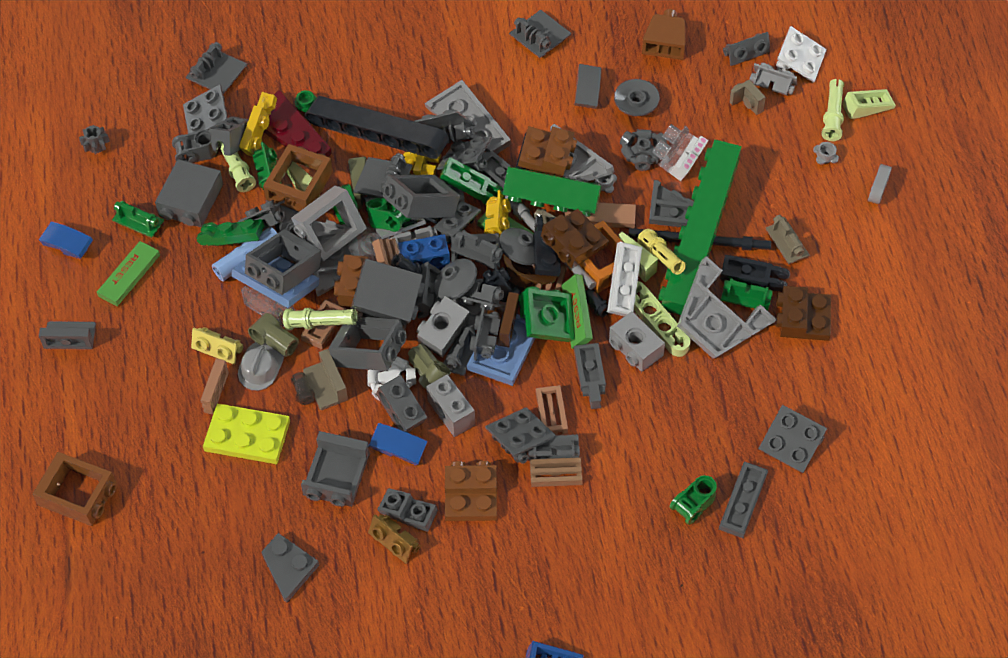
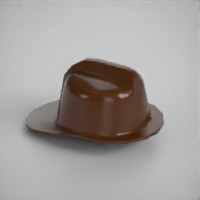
[503,255,557,288]

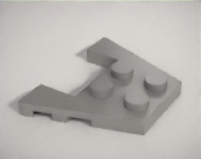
[677,256,776,359]

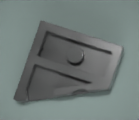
[261,533,319,603]

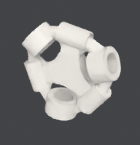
[368,357,416,401]

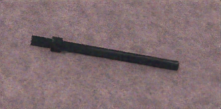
[629,228,771,251]

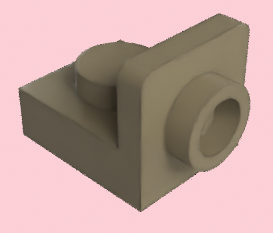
[730,79,766,115]

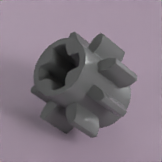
[79,125,110,154]

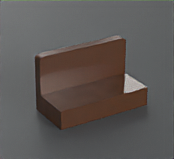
[487,292,519,347]

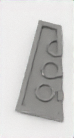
[425,80,512,154]

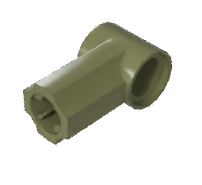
[248,313,299,357]
[408,344,451,390]

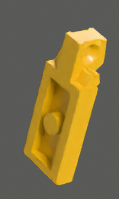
[239,92,277,157]

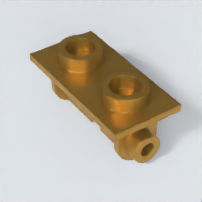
[368,514,421,564]

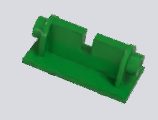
[253,142,282,190]
[112,201,164,238]
[721,278,773,311]

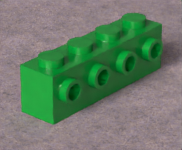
[502,166,602,217]

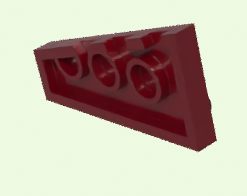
[249,90,332,157]

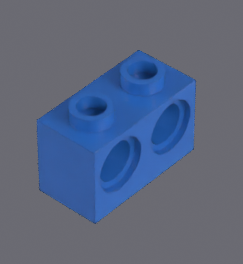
[398,234,450,271]

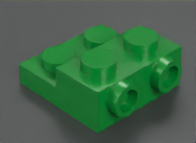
[519,287,575,342]

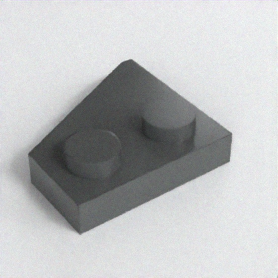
[649,180,694,227]

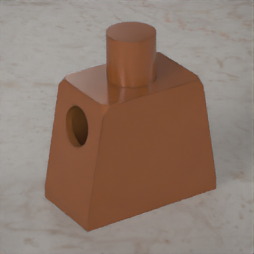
[642,9,685,60]

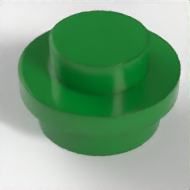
[294,90,316,112]

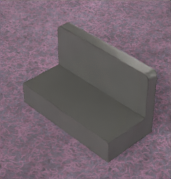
[39,321,96,349]

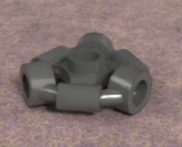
[620,129,667,171]

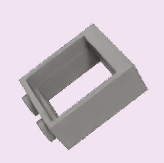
[291,186,367,261]

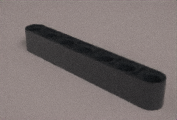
[305,96,450,159]

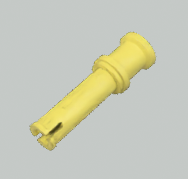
[637,229,685,275]

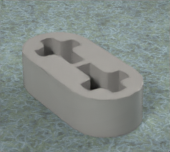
[868,164,892,204]

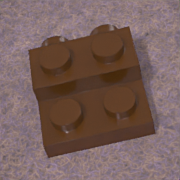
[541,209,609,269]
[776,286,831,341]

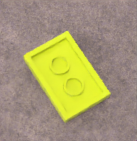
[203,403,290,464]

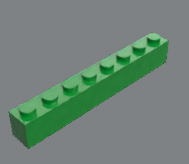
[658,139,742,315]

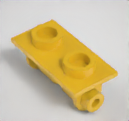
[484,190,511,236]

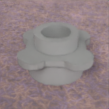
[813,142,839,164]
[592,174,617,193]

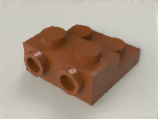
[518,126,577,177]
[334,255,368,306]
[445,461,497,521]

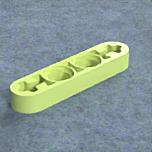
[634,281,690,357]

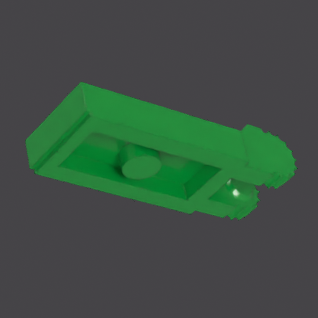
[439,157,503,205]
[196,219,265,246]

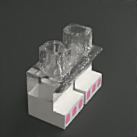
[652,124,709,181]

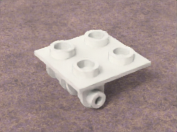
[776,26,827,82]

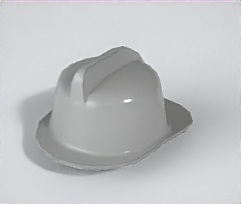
[238,342,284,391]

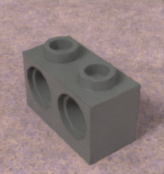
[376,375,427,433]

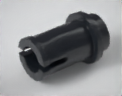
[391,253,422,274]
[585,289,609,318]

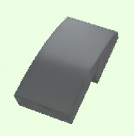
[574,64,601,109]
[377,488,438,532]

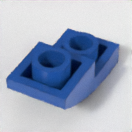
[39,221,93,259]
[369,423,428,466]

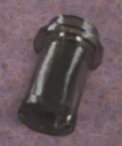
[291,372,315,405]

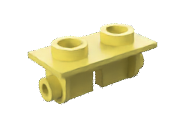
[191,327,243,364]

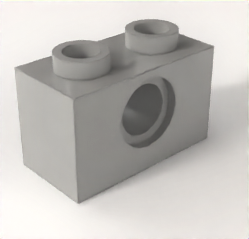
[416,296,470,358]
[609,311,665,372]
[426,374,475,437]

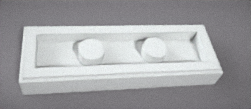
[607,242,642,316]

